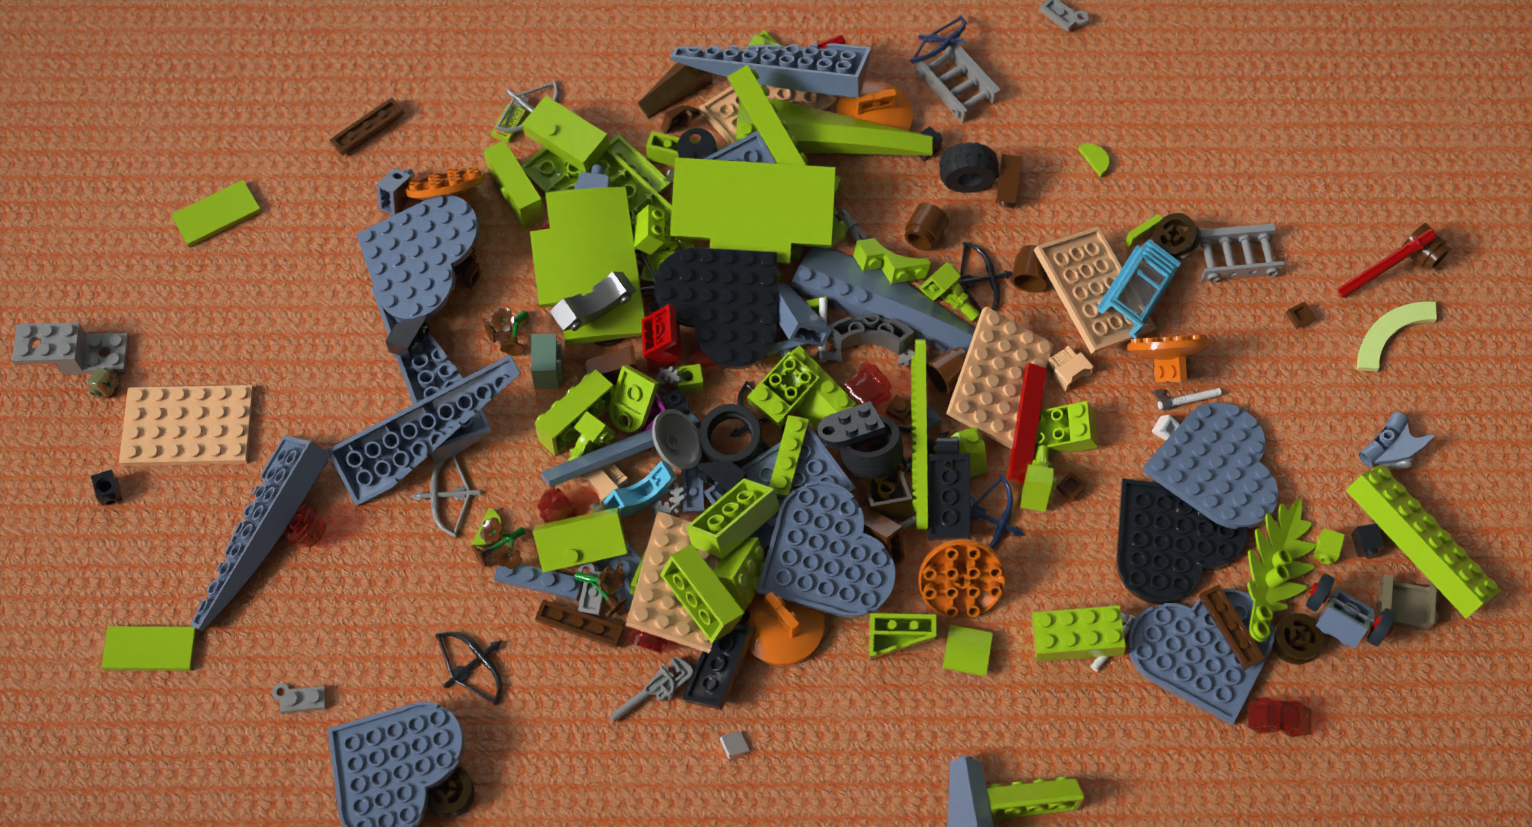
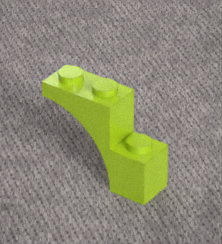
[853,238,930,284]

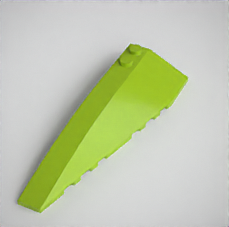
[736,99,933,156]

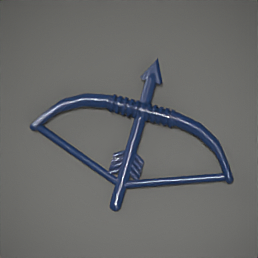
[910,15,967,63]
[969,474,1025,549]

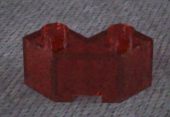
[1248,697,1311,737]

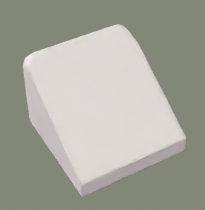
[1152,415,1180,440]
[720,731,749,760]

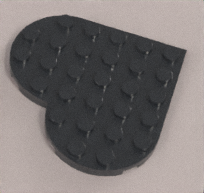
[654,248,777,369]
[1116,478,1247,605]

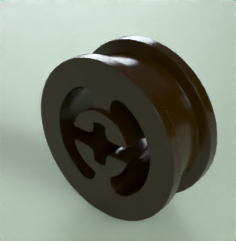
[1153,213,1201,260]
[1273,613,1324,665]
[427,766,475,818]

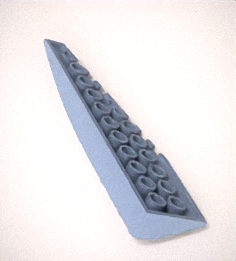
[792,247,975,353]

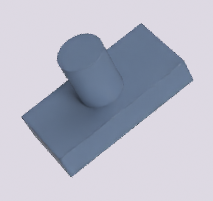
[765,340,806,358]

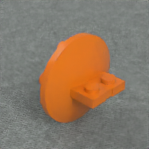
[836,81,913,131]
[406,167,485,206]
[1127,334,1211,382]
[918,539,1006,618]
[745,592,825,666]

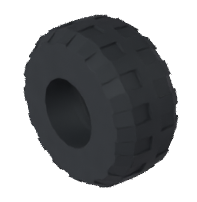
[939,142,999,193]

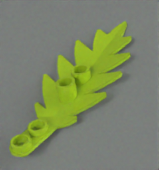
[1247,498,1316,642]

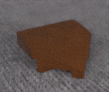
[661,105,703,134]

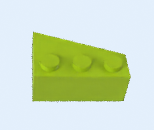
[869,613,936,661]

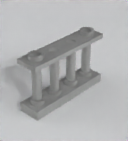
[915,43,1000,123]
[1199,223,1284,282]

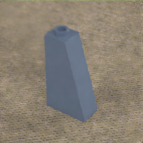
[777,283,832,347]
[948,755,994,827]

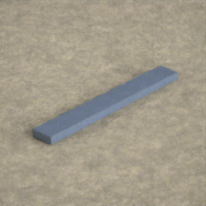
[541,413,701,487]

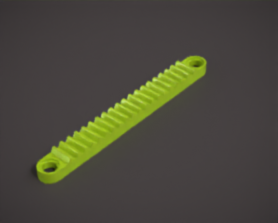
[911,339,928,530]

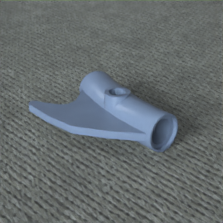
[1358,412,1434,467]

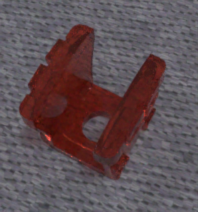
[843,361,892,407]

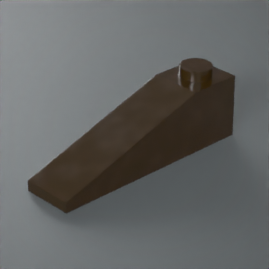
[638,63,713,118]
[866,442,913,520]

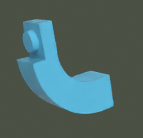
[603,461,677,518]

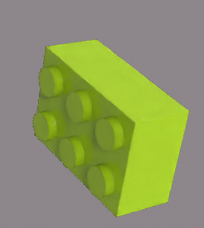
[713,537,765,612]

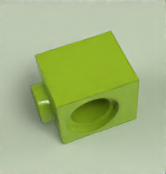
[674,364,704,394]
[1313,528,1344,565]

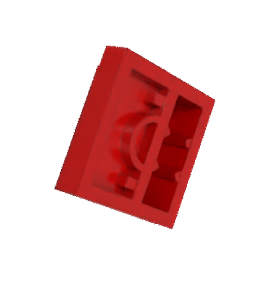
[641,304,681,373]

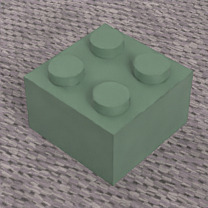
[531,334,563,390]

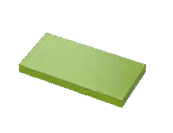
[171,180,261,247]
[101,626,197,671]

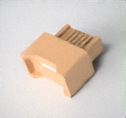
[1048,345,1094,392]
[580,463,628,504]

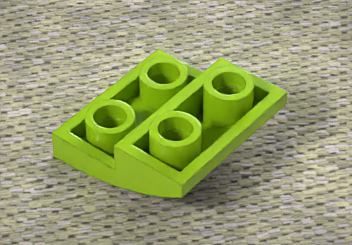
[943,625,993,677]

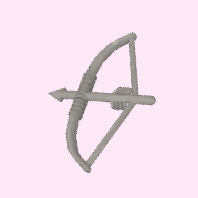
[494,80,559,133]
[409,455,482,538]

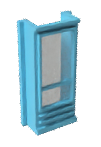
[1096,239,1181,339]

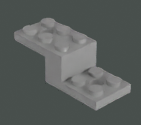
[12,323,129,375]

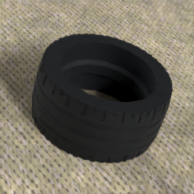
[699,404,763,468]
[839,415,903,479]

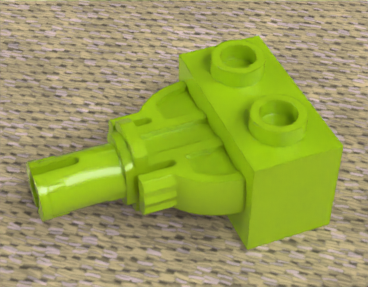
[634,204,695,255]
[918,261,980,322]
[566,411,616,462]
[1020,446,1057,512]

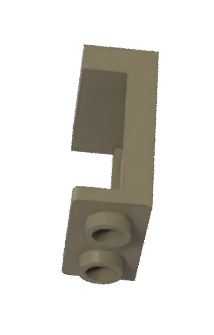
[1376,574,1439,631]

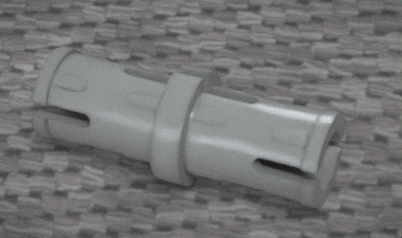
[835,208,868,242]

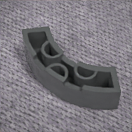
[550,272,636,331]
[827,314,914,355]

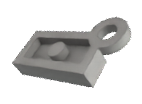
[1039,0,1088,32]
[578,562,606,616]
[272,683,326,714]

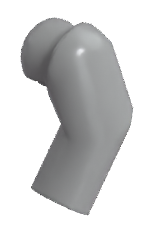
[1381,457,1414,471]

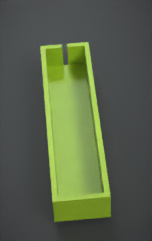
[1346,464,1501,619]

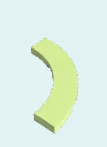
[1357,302,1437,372]

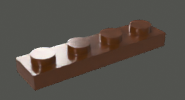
[329,98,405,156]
[1199,585,1265,670]
[535,599,624,649]

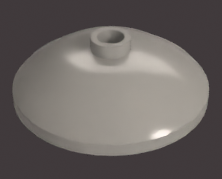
[652,409,702,470]

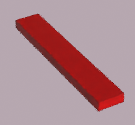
[1007,362,1047,485]

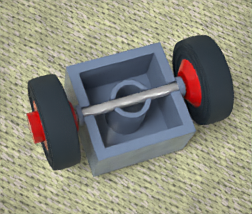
[1306,573,1396,648]

